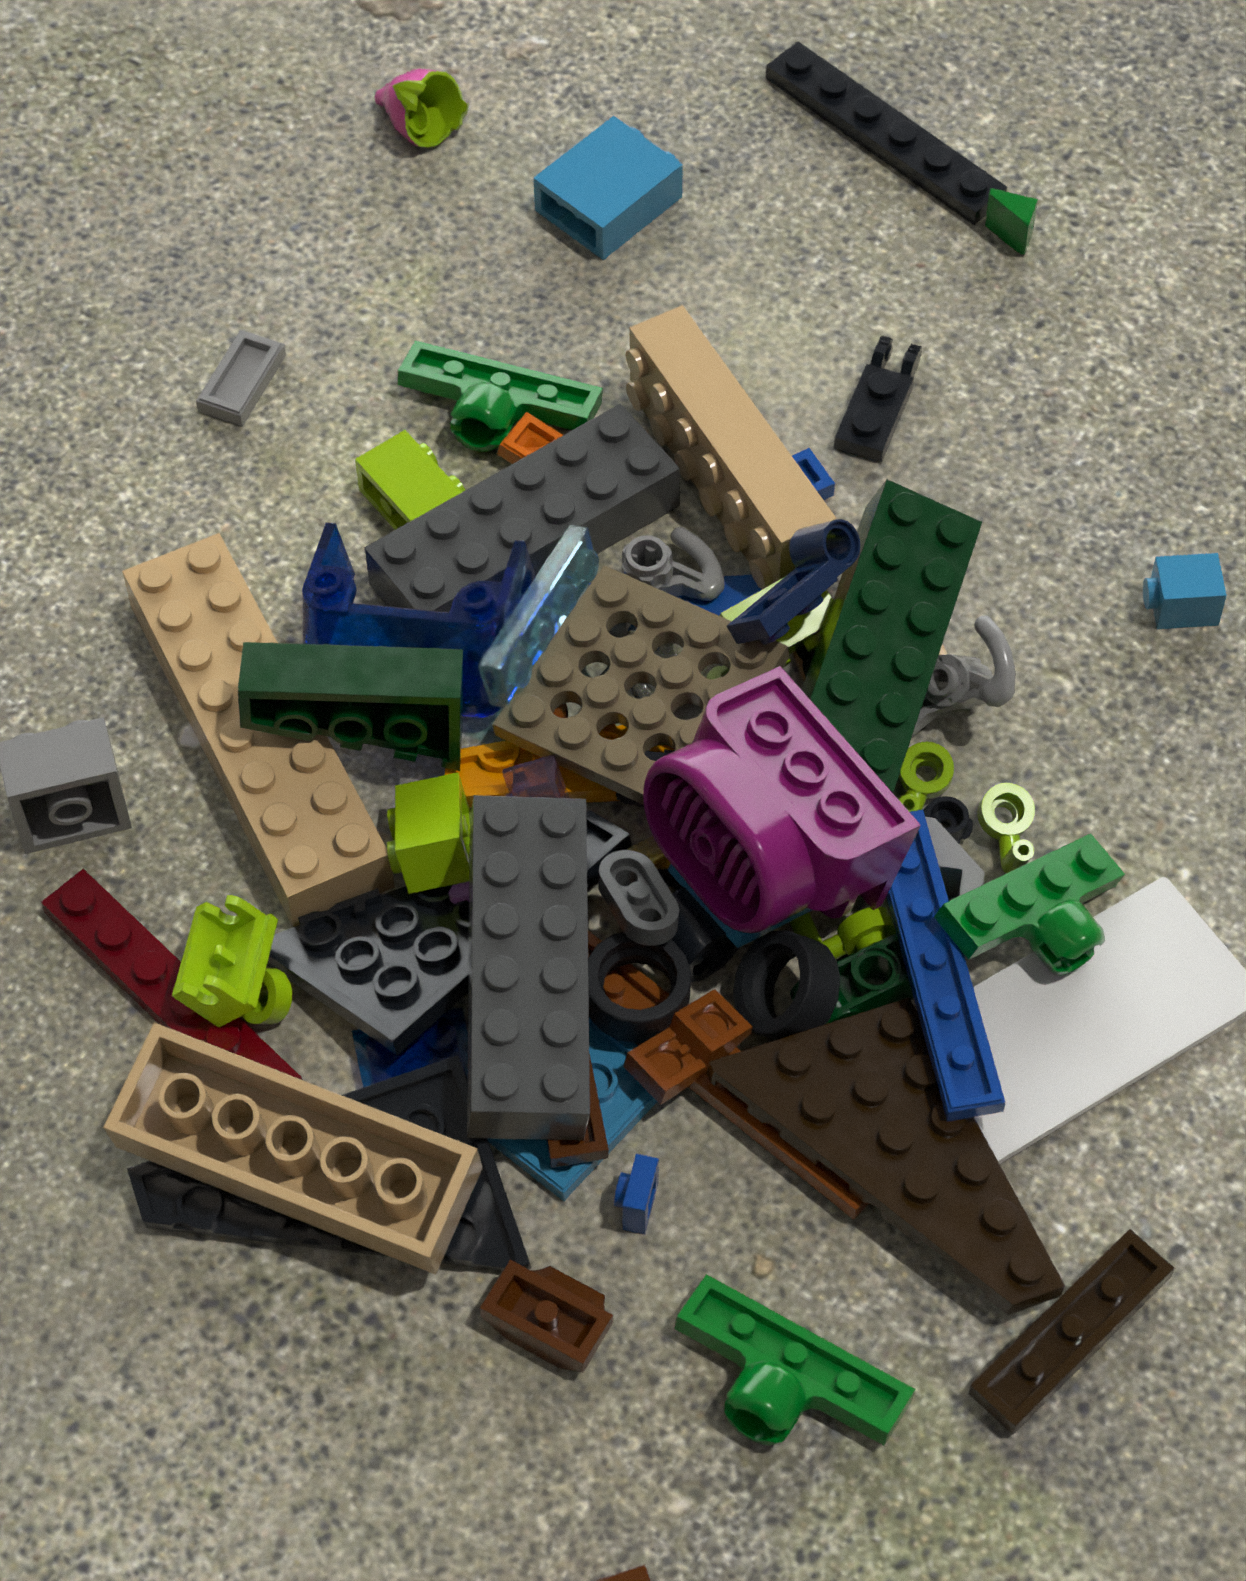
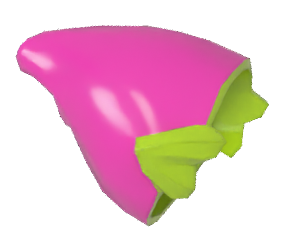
[374,68,469,147]

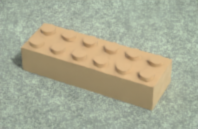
[625,305,836,589]
[103,1022,483,1275]

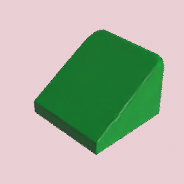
[985,188,1038,255]

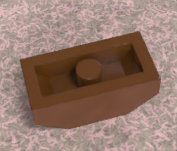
[480,1259,613,1373]

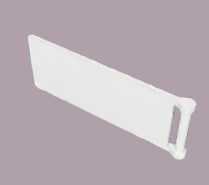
[973,877,1246,1164]

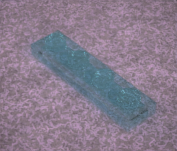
[478,525,599,707]

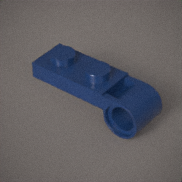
[726,519,861,645]

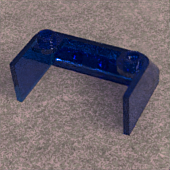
[302,522,541,718]

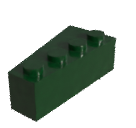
[238,642,463,771]

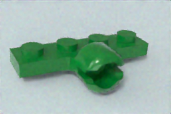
[398,340,603,452]
[934,833,1125,976]
[674,1274,915,1446]

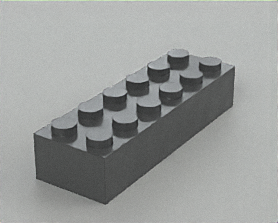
[364,403,680,648]
[467,795,590,1141]

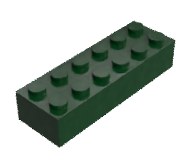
[802,479,982,793]

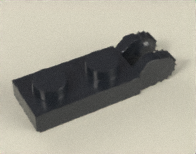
[834,335,922,462]

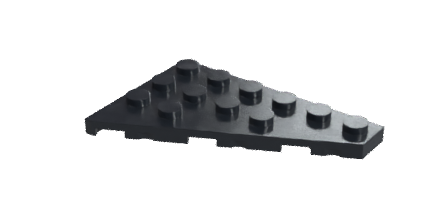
[267,810,633,1055]
[127,1055,531,1270]

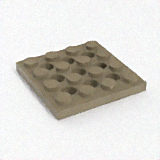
[492,565,789,805]

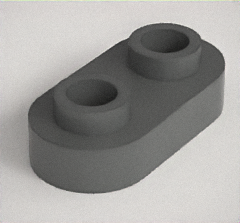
[598,850,679,946]

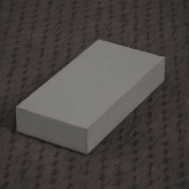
[196,330,286,427]

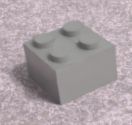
[0,717,132,854]

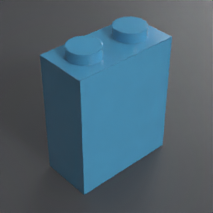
[533,115,683,260]

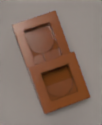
[623,989,753,1105]

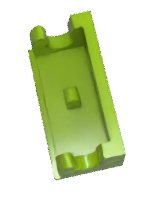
[172,895,278,1027]

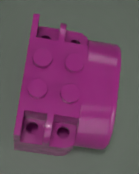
[643,666,921,933]

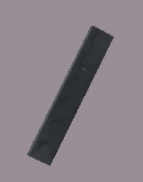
[766,41,1007,225]

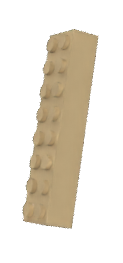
[122,533,394,927]

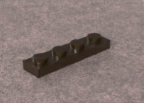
[968,1229,1175,1435]

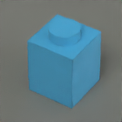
[1143,553,1227,629]

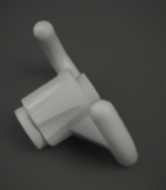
[570,527,725,638]
[912,615,1016,738]

